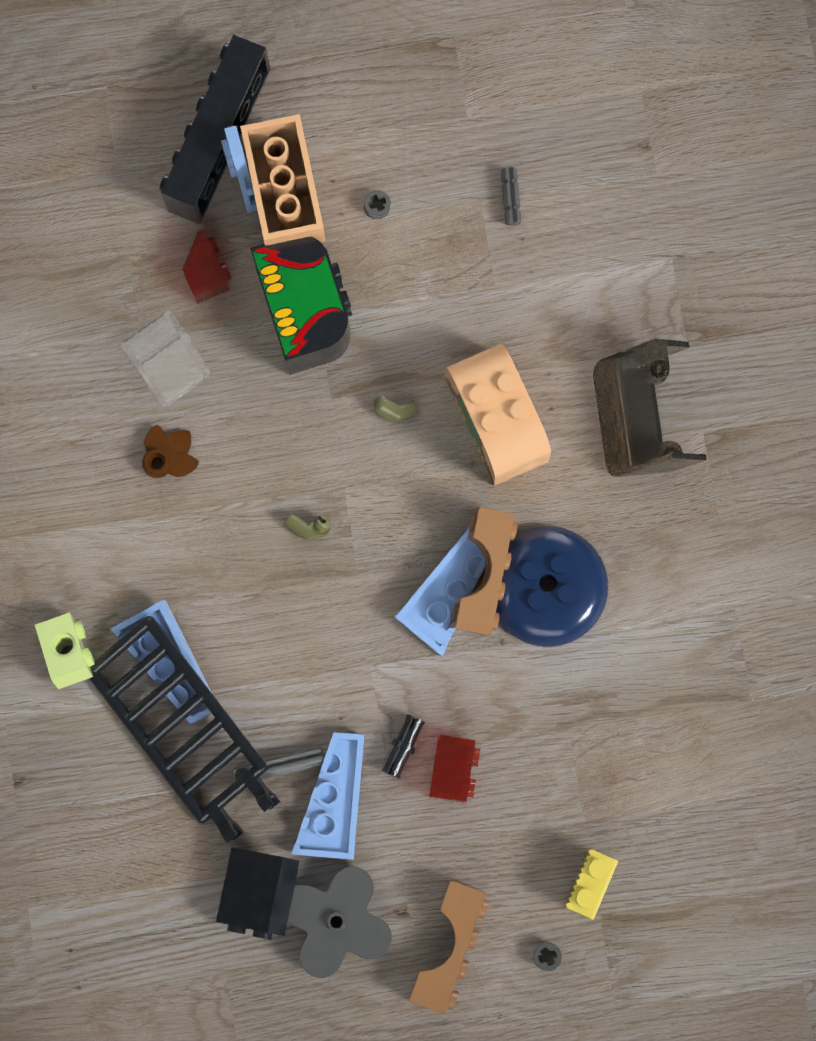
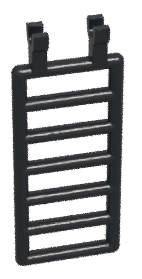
[89,616,281,843]

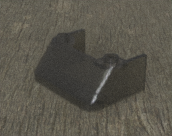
[593,339,707,477]

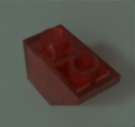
[182,229,232,304]

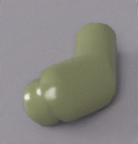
[374,395,419,423]
[284,513,330,540]

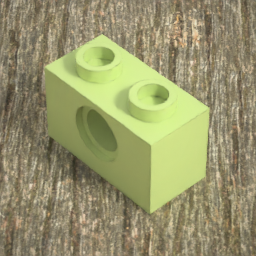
[35,612,95,689]

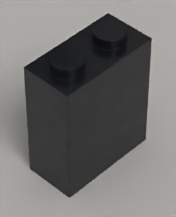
[216,847,300,940]

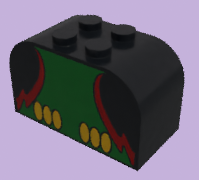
[250,236,352,375]

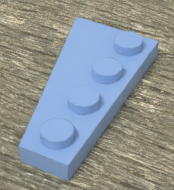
[291,732,365,860]

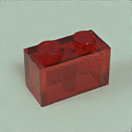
[429,735,480,804]

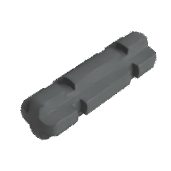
[501,167,521,226]

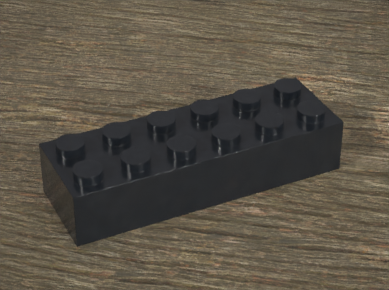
[159,34,270,224]

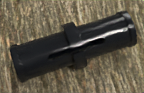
[381,714,425,779]

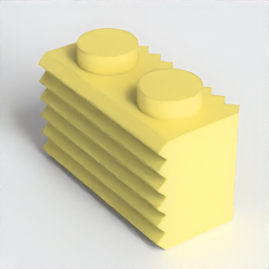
[564,850,618,920]

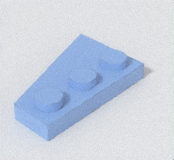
[221,126,258,213]

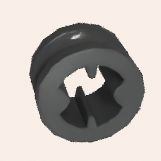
[364,190,391,220]
[533,942,562,971]

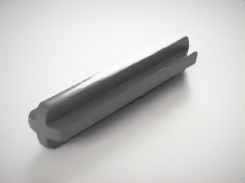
[234,747,325,780]

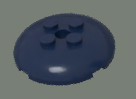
[496,526,608,647]

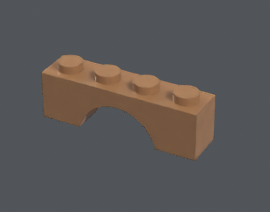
[449,507,517,636]
[409,880,489,1015]

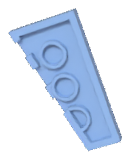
[394,526,485,657]
[111,600,212,724]

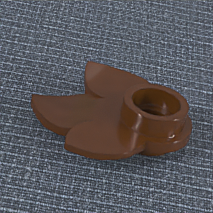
[142,425,199,478]

